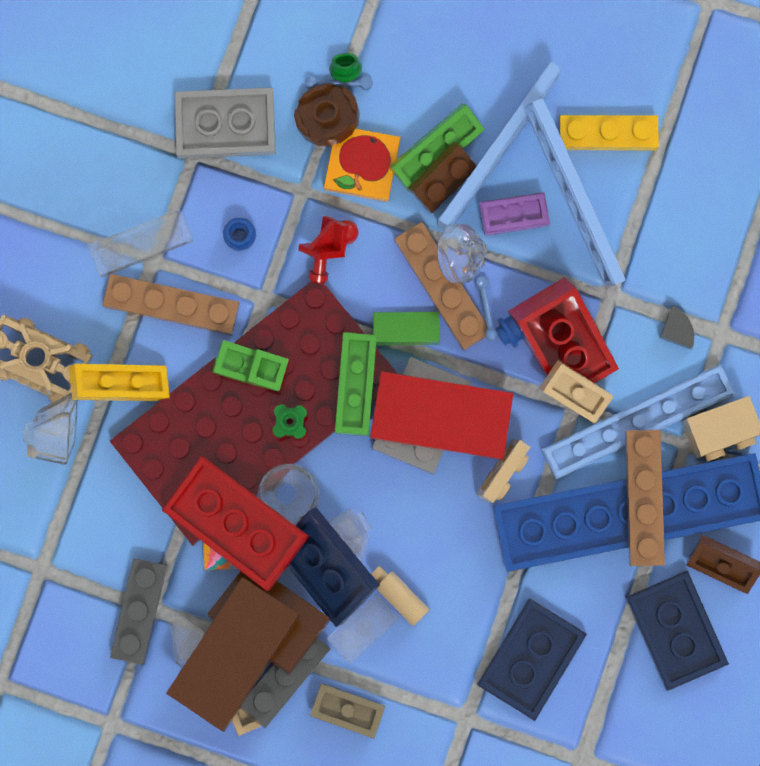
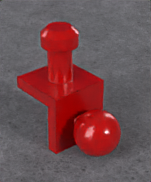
[298,216,359,284]

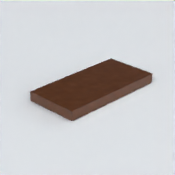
[166,577,300,732]

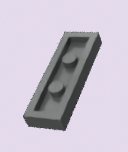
[110,558,168,665]
[240,638,331,729]

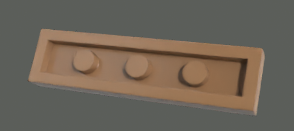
[394,222,487,351]
[102,274,240,336]
[625,430,665,566]

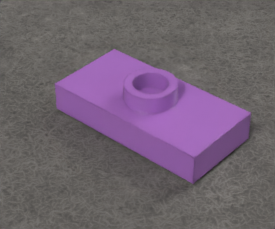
[479,192,550,237]

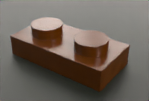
[408,142,476,213]
[686,535,760,594]

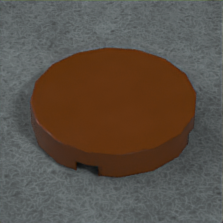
[294,84,360,146]

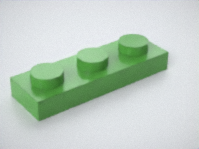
[388,104,485,193]
[335,332,377,436]

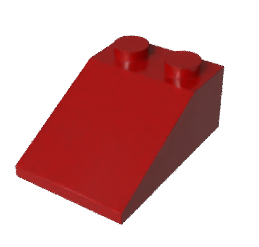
[508,277,619,383]

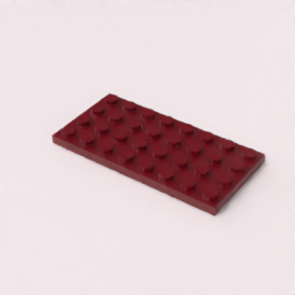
[110,281,398,546]

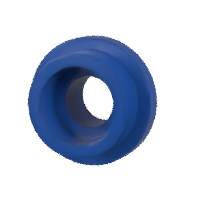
[223,218,256,251]
[495,316,524,348]

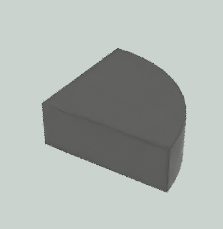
[660,306,694,349]

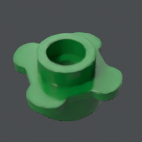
[273,404,307,439]

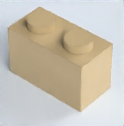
[682,396,760,462]

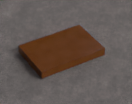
[207,571,330,675]

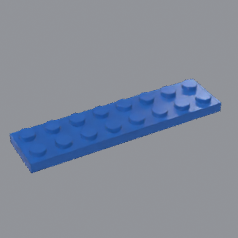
[493,453,760,572]

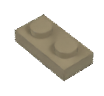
[310,683,385,739]

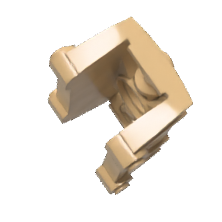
[0,314,93,406]

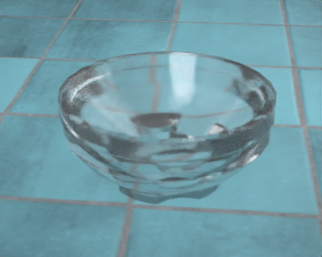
[437,223,487,284]
[258,464,319,525]

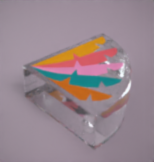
[202,542,237,572]

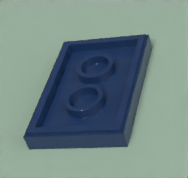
[288,507,380,627]
[625,571,729,691]
[477,598,587,721]

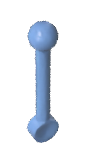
[305,76,373,90]
[475,276,498,341]

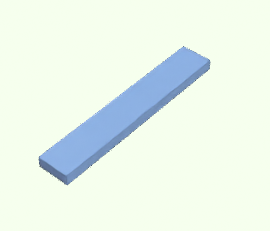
[437,62,561,233]
[524,97,626,287]
[541,364,735,480]

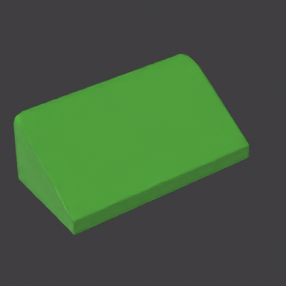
[373,312,440,346]

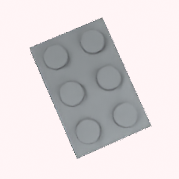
[175,88,276,159]
[372,357,471,475]

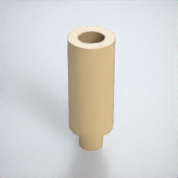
[371,566,430,627]

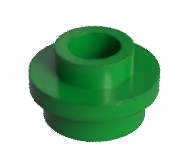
[329,53,362,82]

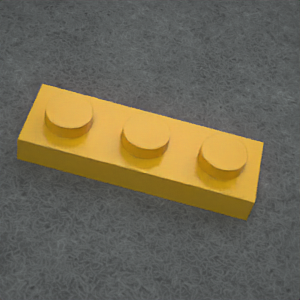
[559,115,659,151]
[69,364,170,401]

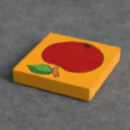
[324,129,400,202]

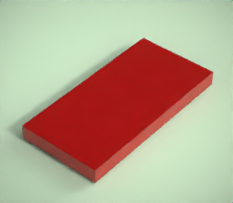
[370,371,514,460]
[162,455,310,591]

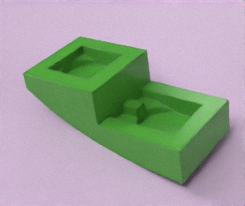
[212,340,289,391]

